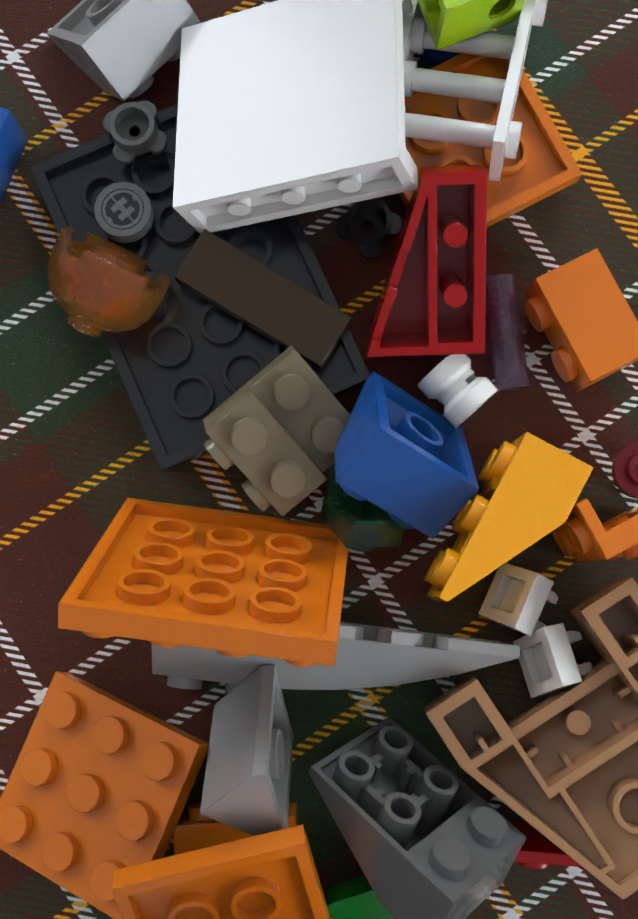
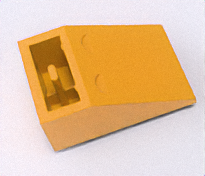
[424,432,594,602]

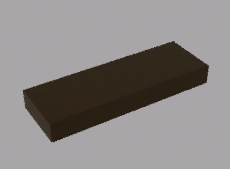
[174,229,352,370]

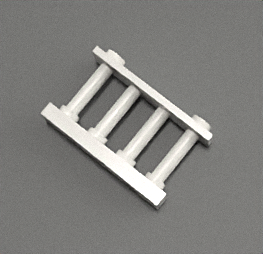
[403,0,548,182]

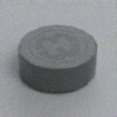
[94,182,154,243]

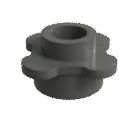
[103,101,167,164]

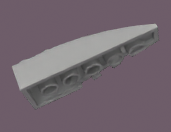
[151,621,521,693]

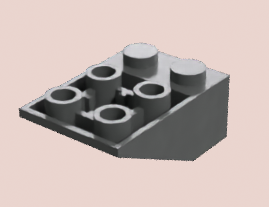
[309,717,527,919]

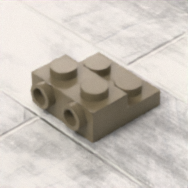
[203,345,350,517]

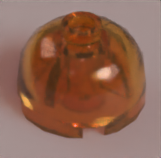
[47,227,172,337]

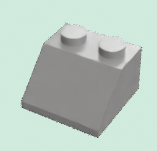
[46,0,201,101]

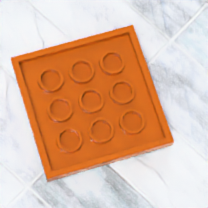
[58,497,351,667]

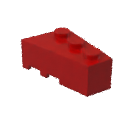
[367,164,487,357]

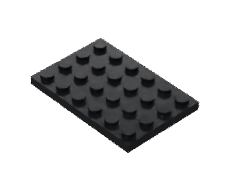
[30,104,370,473]

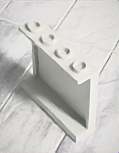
[173,0,418,234]

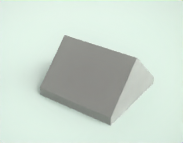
[200,665,293,836]

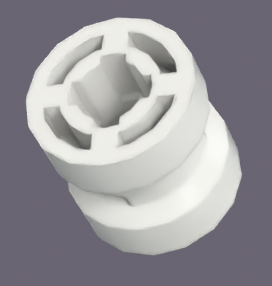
[417,354,498,428]

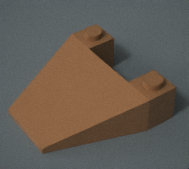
[424,577,638,900]

